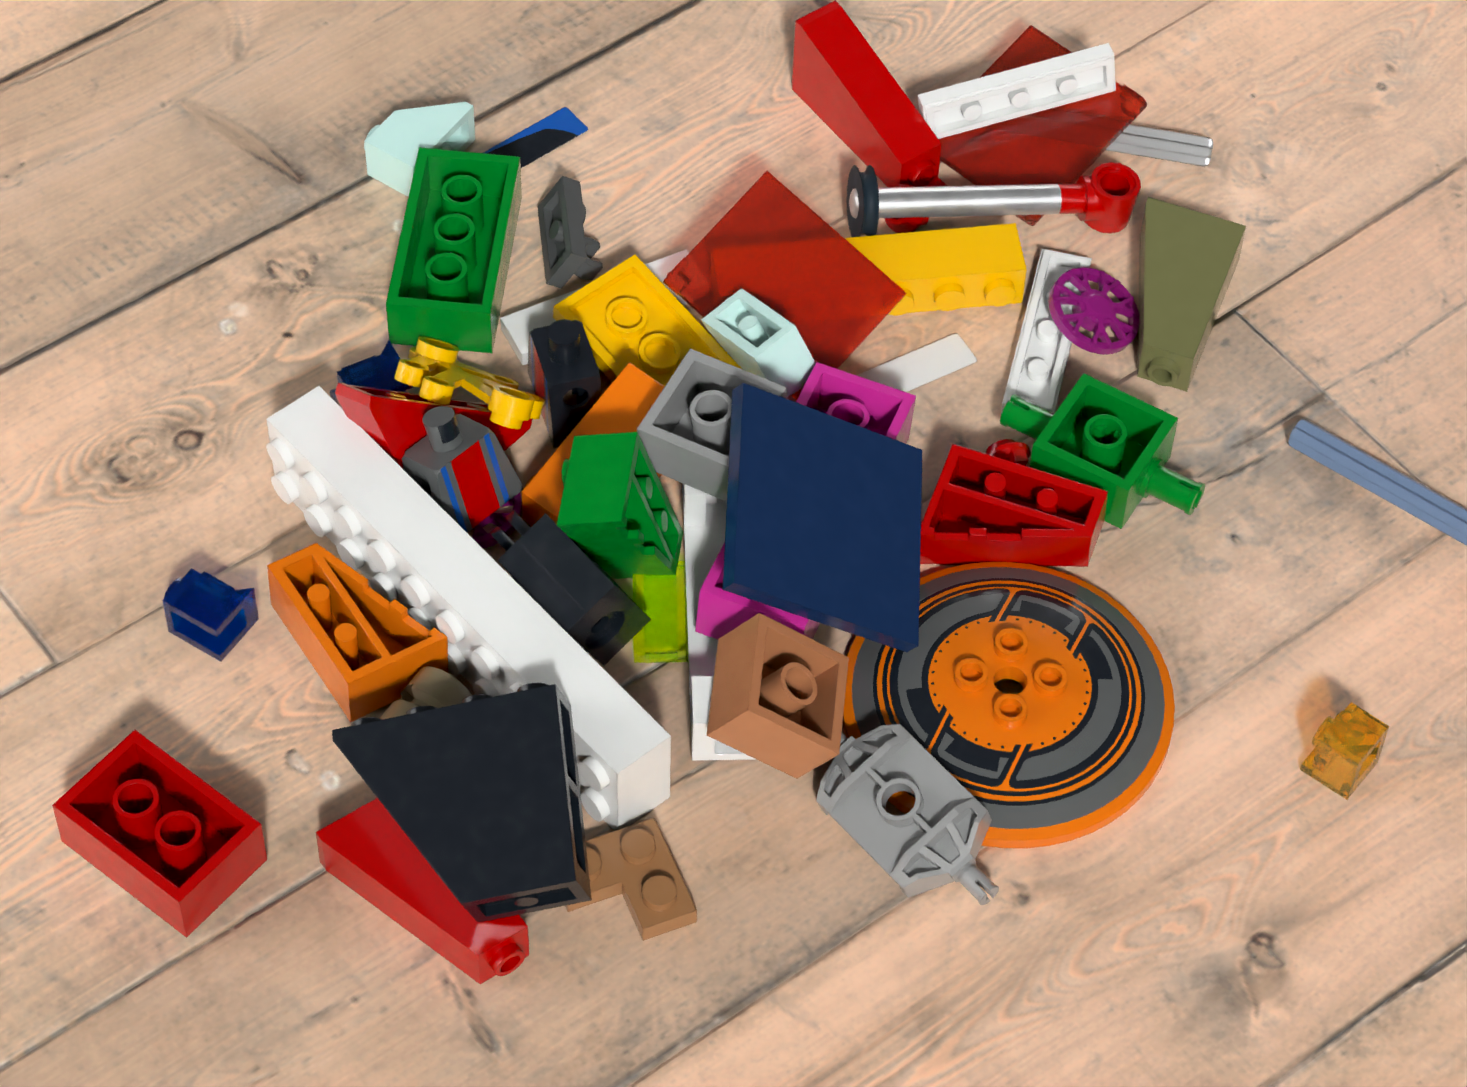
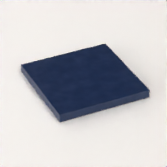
[723,383,922,652]

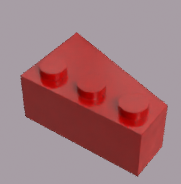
[920,444,1108,567]

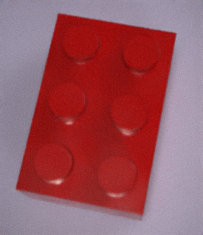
[52,730,267,938]

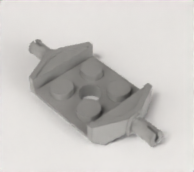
[816,724,999,905]

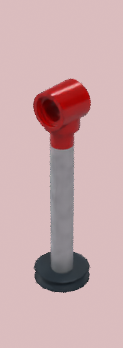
[846,162,1141,237]

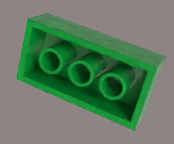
[386,147,522,354]

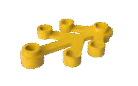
[394,337,545,429]

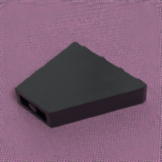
[332,683,592,923]

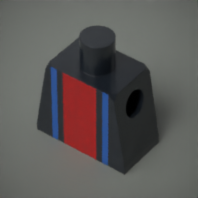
[528,319,602,448]

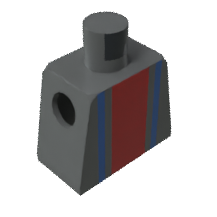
[402,406,523,533]

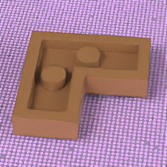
[565,818,697,941]

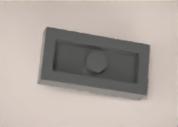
[537,176,603,289]

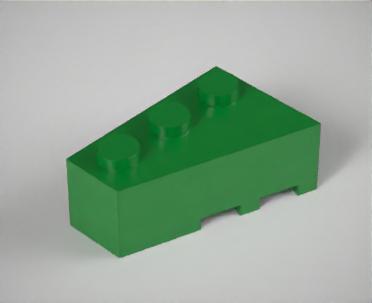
[557,432,683,579]

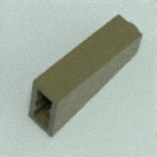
[1137,197,1246,392]

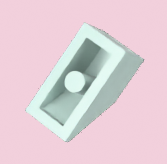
[364,102,475,197]
[701,288,816,397]

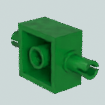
[1000,373,1205,529]

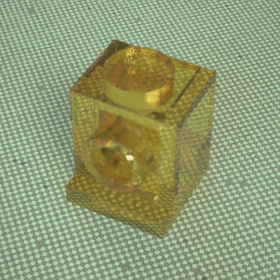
[1300,702,1389,800]

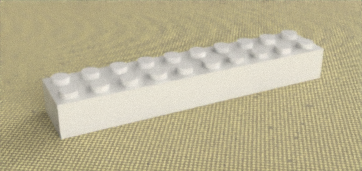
[266,386,671,831]

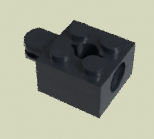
[490,510,651,666]

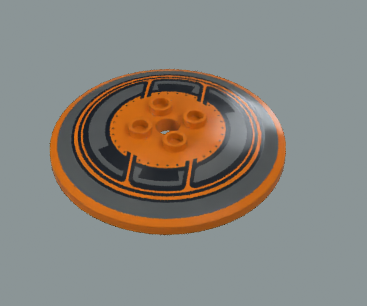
[842,562,1175,848]

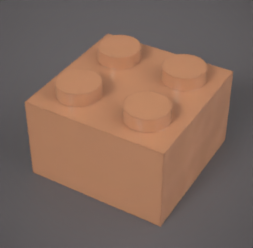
[707,613,849,779]

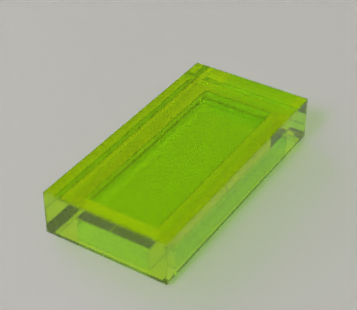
[633,561,688,663]

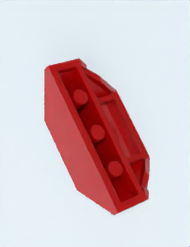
[335,383,533,470]

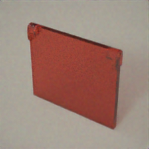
[939,25,1147,226]
[663,171,907,401]

